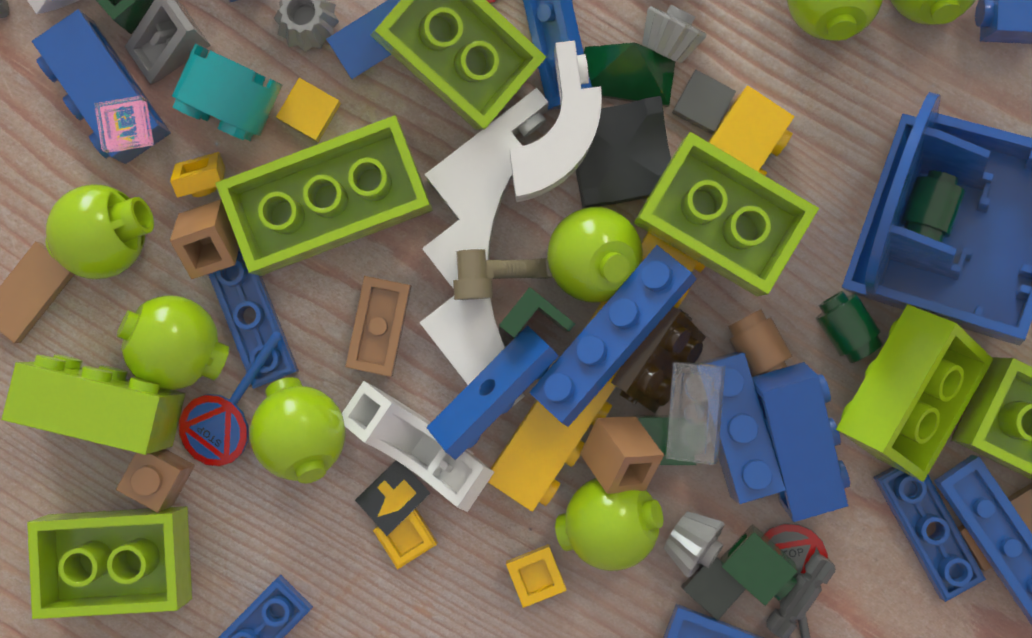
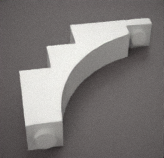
[419,88,548,406]

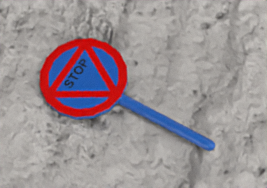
[179,331,281,466]

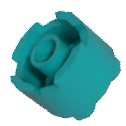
[172,43,282,141]

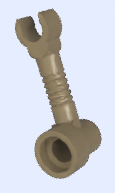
[453,249,553,300]

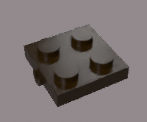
[611,306,706,413]

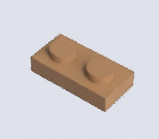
[345,276,412,377]

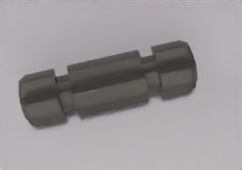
[766,553,836,638]

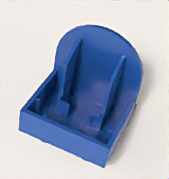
[842,92,1032,346]

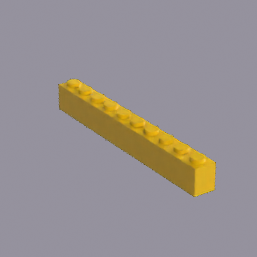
[488,85,795,512]

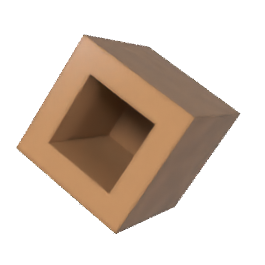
[170,199,239,280]
[580,416,664,494]
[116,449,195,513]

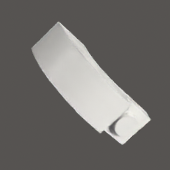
[510,40,602,202]
[342,381,494,512]

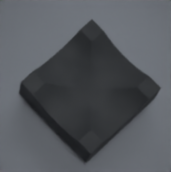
[575,96,671,209]

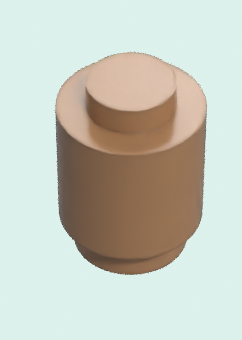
[728,309,792,377]

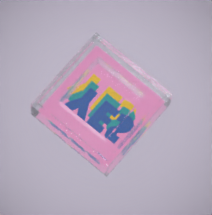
[94,96,154,153]

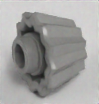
[274,0,339,52]
[642,4,706,63]
[664,511,725,577]

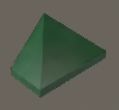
[584,42,676,107]

